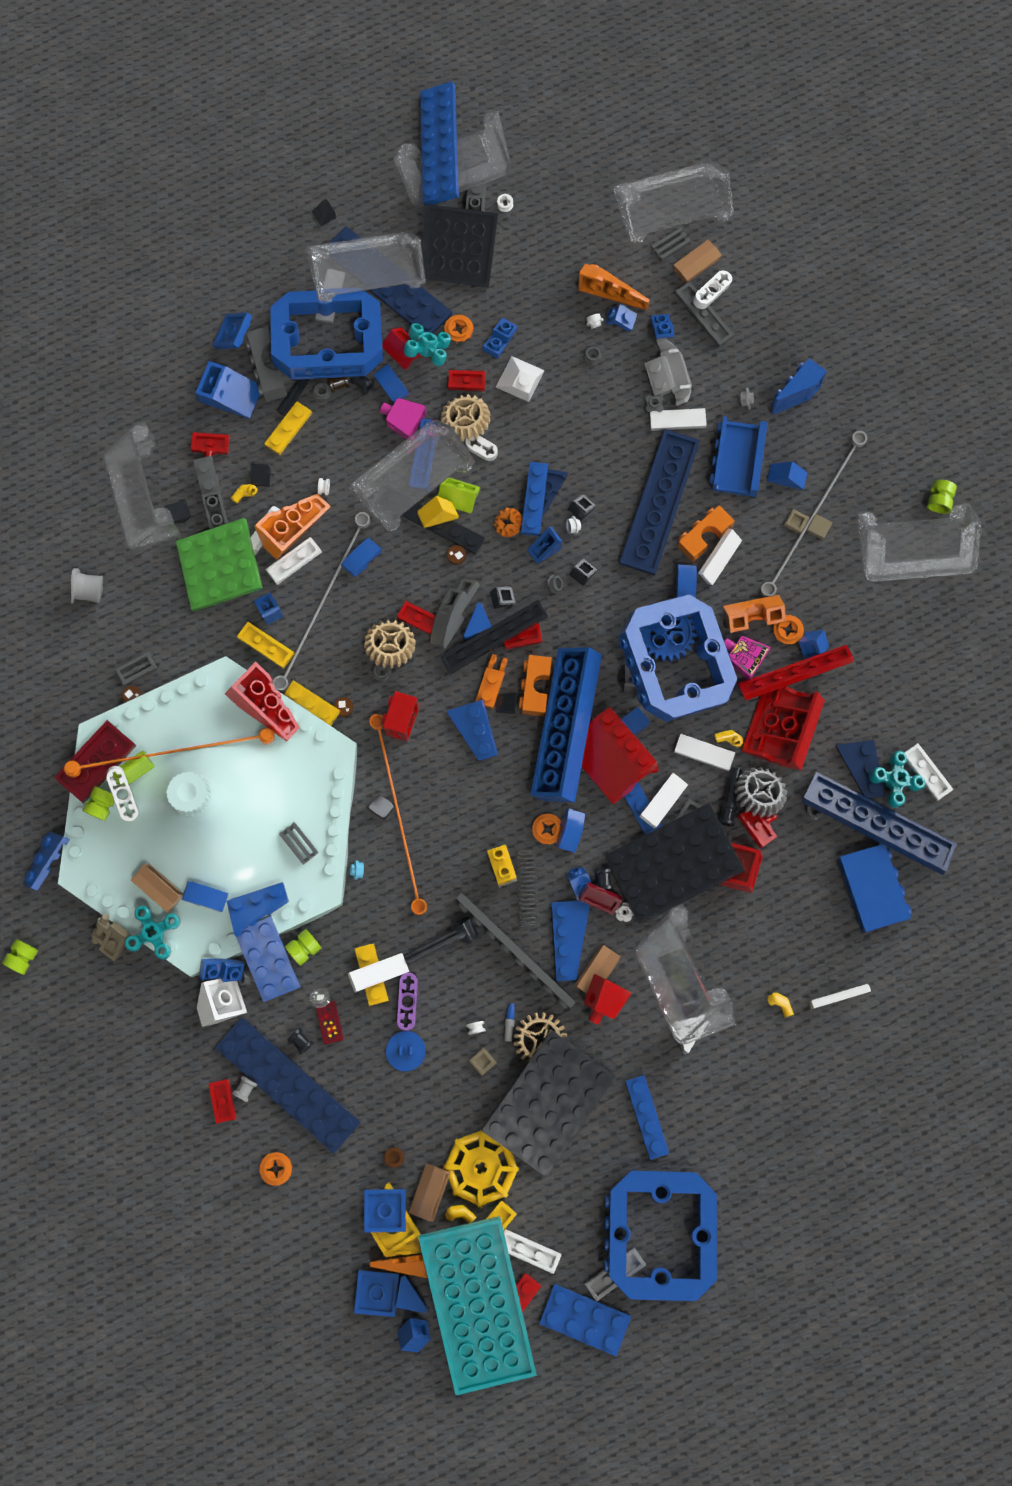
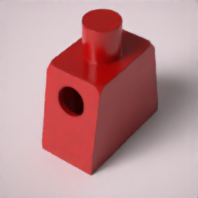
[584,973,631,1025]

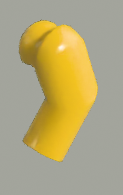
[231,484,257,504]
[714,730,743,747]
[767,993,794,1018]
[445,1205,476,1223]

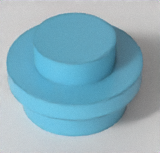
[350,860,364,880]

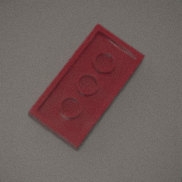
[54,720,137,804]

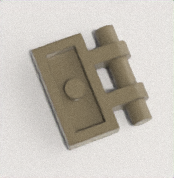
[91,914,130,961]

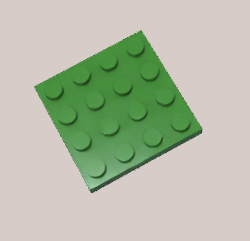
[176,518,263,611]

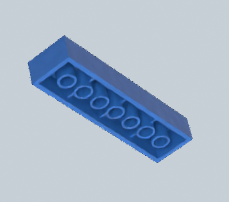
[530,647,602,803]

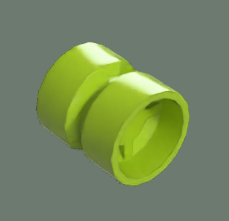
[927,480,957,514]
[82,786,115,822]
[284,929,322,966]
[1,939,38,975]

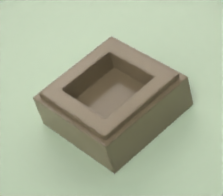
[784,509,810,534]
[807,514,833,540]
[469,1048,497,1076]

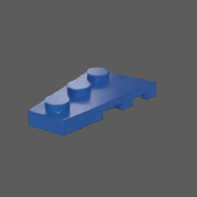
[23,832,70,891]

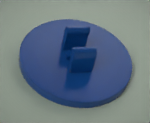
[386,1031,426,1071]

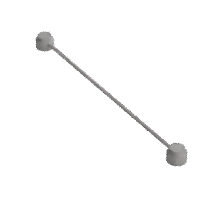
[760,431,867,598]
[273,512,370,692]

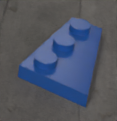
[447,700,498,761]
[226,882,289,937]

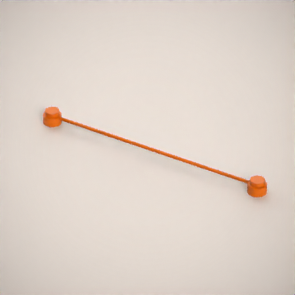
[369,714,427,915]
[64,728,275,778]

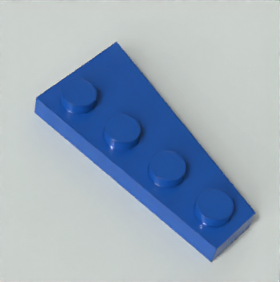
[552,901,590,982]

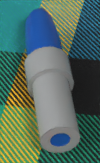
[504,1003,515,1042]

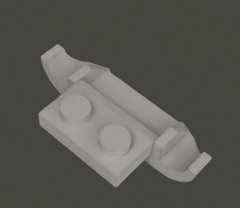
[644,338,692,406]

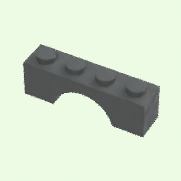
[245,326,287,402]

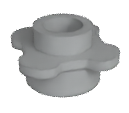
[741,388,754,409]

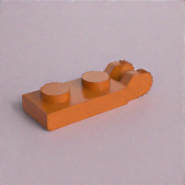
[475,654,508,709]

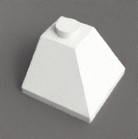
[496,356,544,402]
[197,979,247,1027]

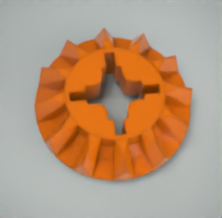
[444,315,473,343]
[494,507,523,537]
[773,615,804,645]
[532,814,563,845]
[260,1152,292,1186]

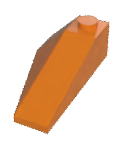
[578,264,649,310]
[254,494,331,560]
[370,1254,428,1278]

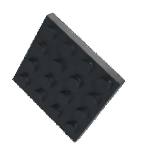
[418,204,499,288]

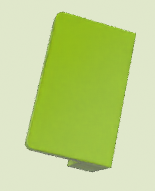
[438,476,480,513]
[112,750,155,785]

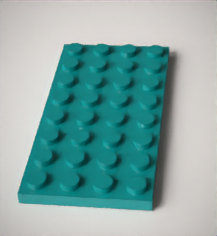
[419,1216,537,1395]

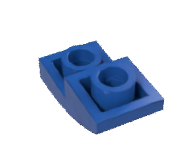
[651,314,674,339]
[482,318,518,359]
[373,364,410,403]
[341,538,382,577]
[675,564,697,598]
[556,807,585,853]
[181,881,229,912]
[199,958,244,982]

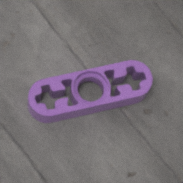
[397,973,418,1031]

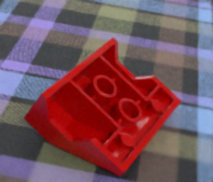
[742,686,825,771]
[581,707,659,805]

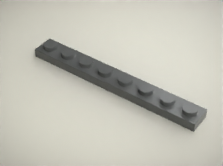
[456,893,576,1009]

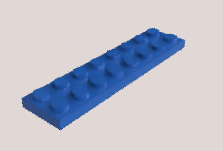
[420,81,459,207]

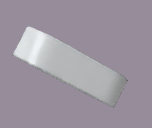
[466,435,498,461]

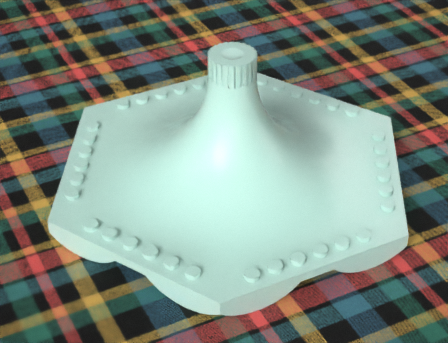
[58,656,357,977]

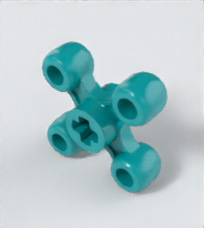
[404,323,451,366]
[869,751,925,808]
[125,906,181,960]

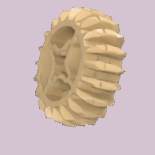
[441,394,490,442]
[364,620,415,669]
[514,1012,567,1060]

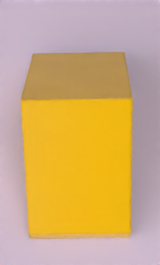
[417,496,459,528]

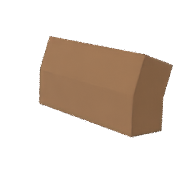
[673,240,722,284]
[131,863,183,913]
[574,945,621,994]
[409,1163,451,1222]

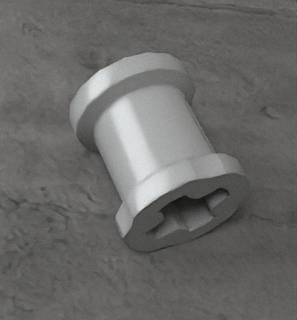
[232,1076,258,1102]

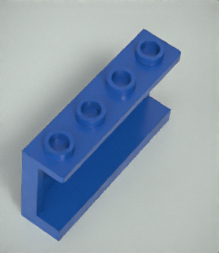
[709,416,768,497]
[837,844,912,934]

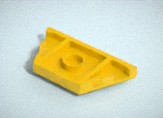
[371,1182,422,1257]

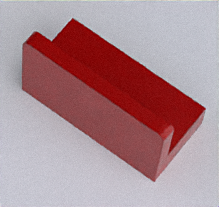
[382,327,422,370]

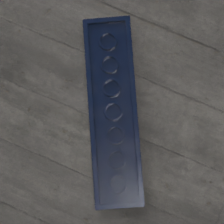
[322,226,453,334]
[619,429,700,576]
[801,772,957,875]
[215,1017,361,1154]

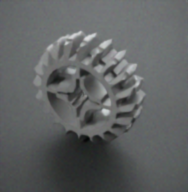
[734,766,787,818]

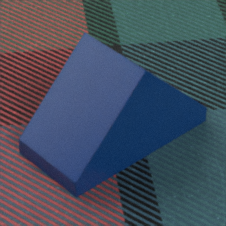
[767,461,808,490]
[527,526,562,564]
[254,592,284,625]
[464,602,492,641]
[396,1274,429,1313]

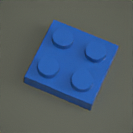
[212,312,253,349]
[364,1189,406,1232]
[354,1270,400,1317]

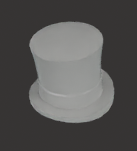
[71,568,103,604]

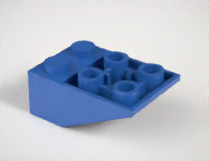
[771,358,827,415]
[195,361,260,419]

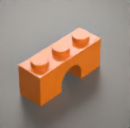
[677,505,735,562]
[723,595,786,633]
[519,655,552,717]

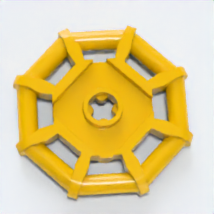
[443,1130,519,1207]

